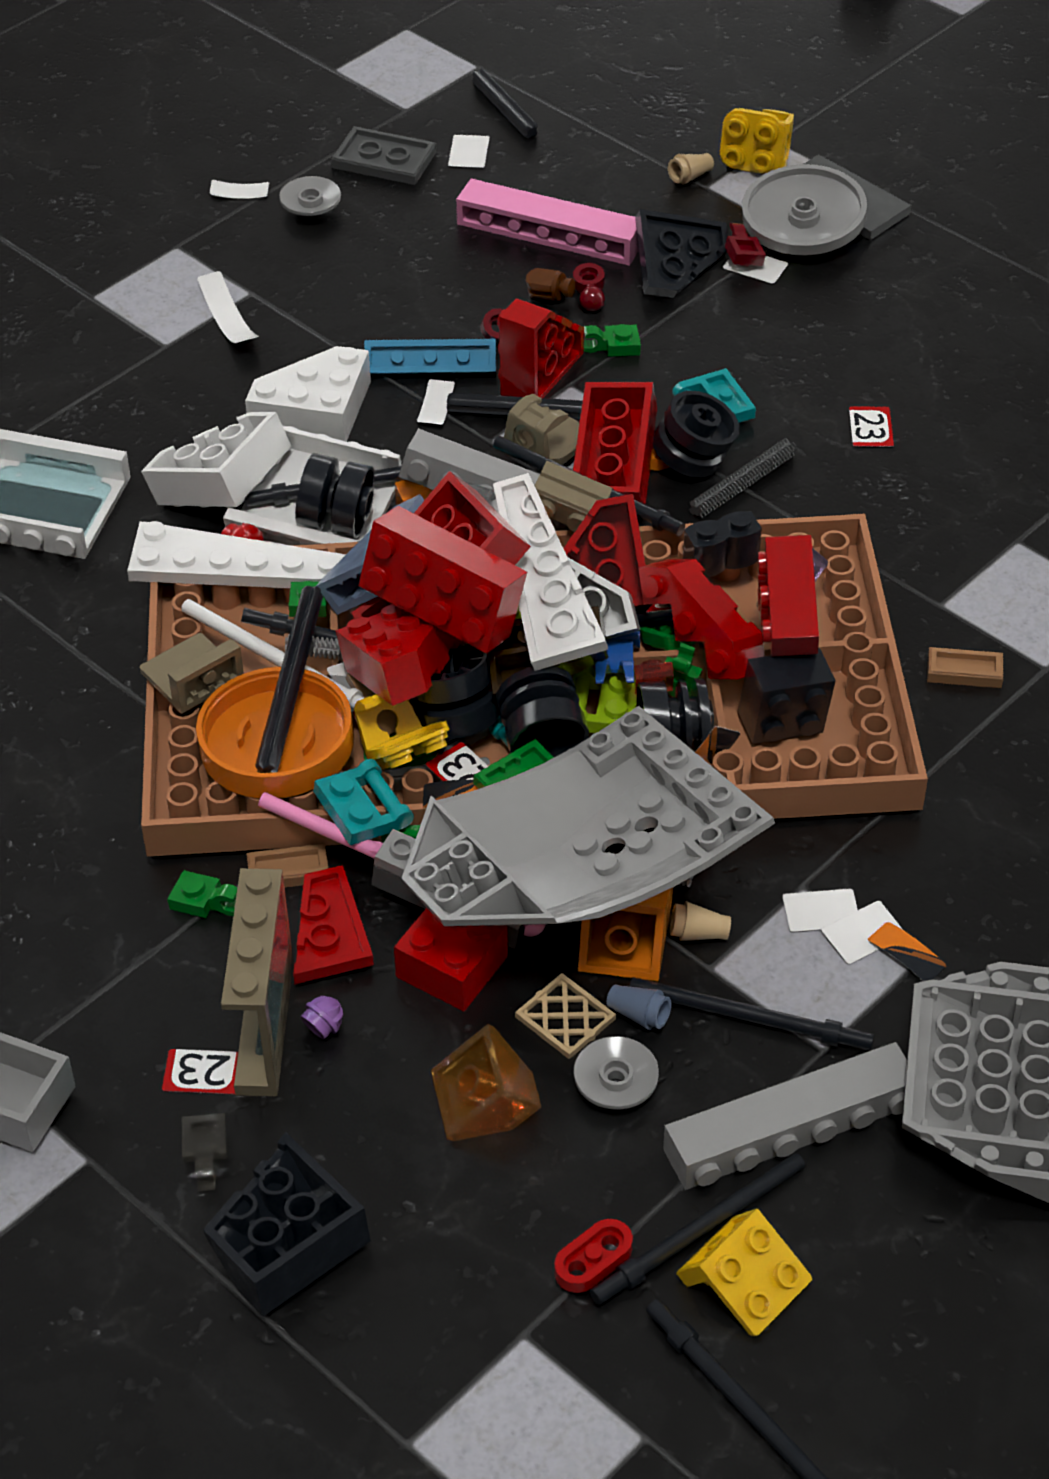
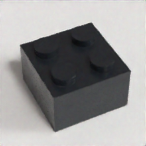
[738,648,836,744]

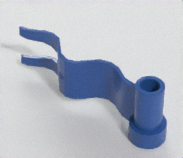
[595,631,640,684]

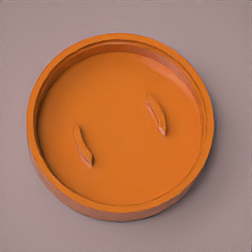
[196,667,354,798]

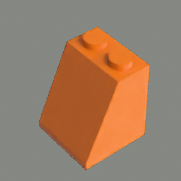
[578,887,673,981]

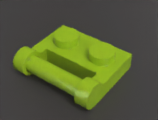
[573,667,641,733]

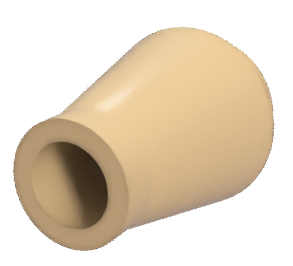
[668,153,714,184]
[670,901,731,941]

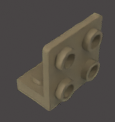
[140,633,244,714]

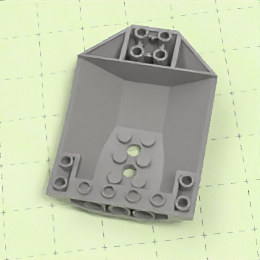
[402,706,775,926]

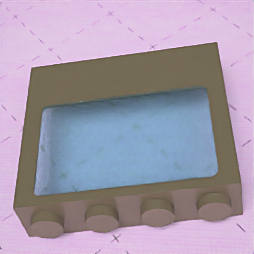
[221,868,294,1096]

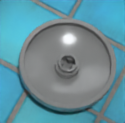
[742,164,867,255]

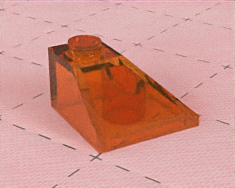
[431,1024,541,1141]

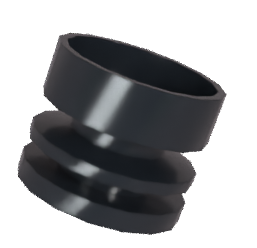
[496,666,589,757]
[636,678,714,750]

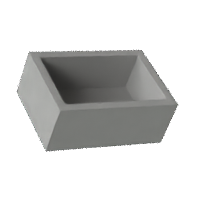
[0,1032,76,1152]

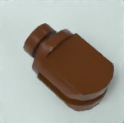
[526,268,575,301]

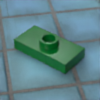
[473,739,554,789]

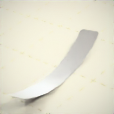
[197,271,259,343]

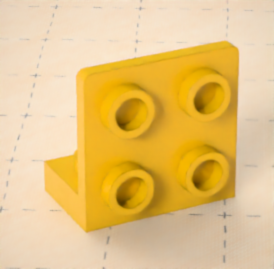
[676,1208,812,1336]

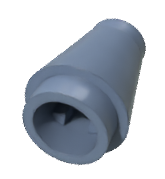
[607,984,671,1030]

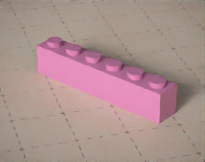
[456,179,639,266]

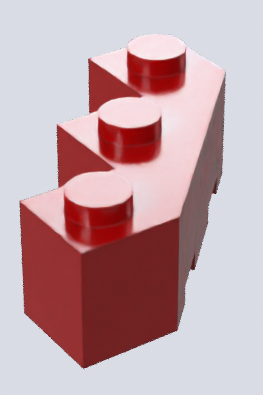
[638,559,765,680]

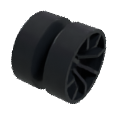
[295,453,375,539]
[416,644,500,739]

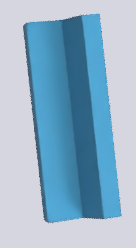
[364,339,496,375]

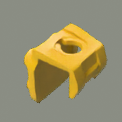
[720,108,794,174]
[354,694,450,770]

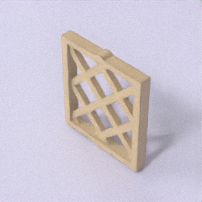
[515,973,616,1059]

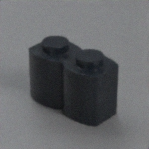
[683,511,762,578]

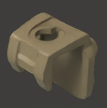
[504,394,580,465]

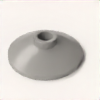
[280,176,341,216]
[574,1037,659,1109]

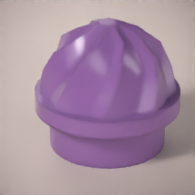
[300,996,343,1040]

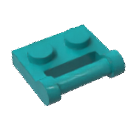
[672,369,756,423]
[313,759,414,845]

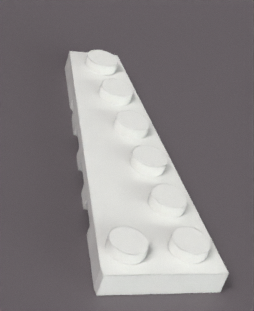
[493,473,609,671]
[127,521,345,588]

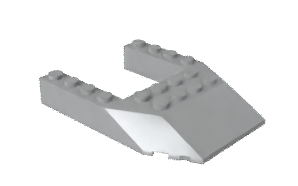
[902,962,1049,1203]

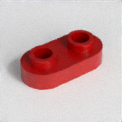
[555,1219,633,1293]

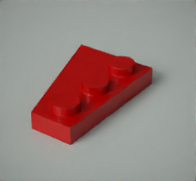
[293,865,374,984]

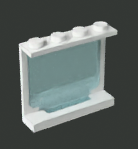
[0,429,131,559]

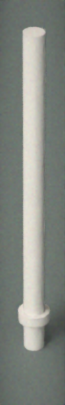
[181,599,364,712]

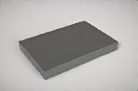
[331,126,437,185]

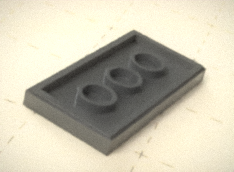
[804,154,911,240]

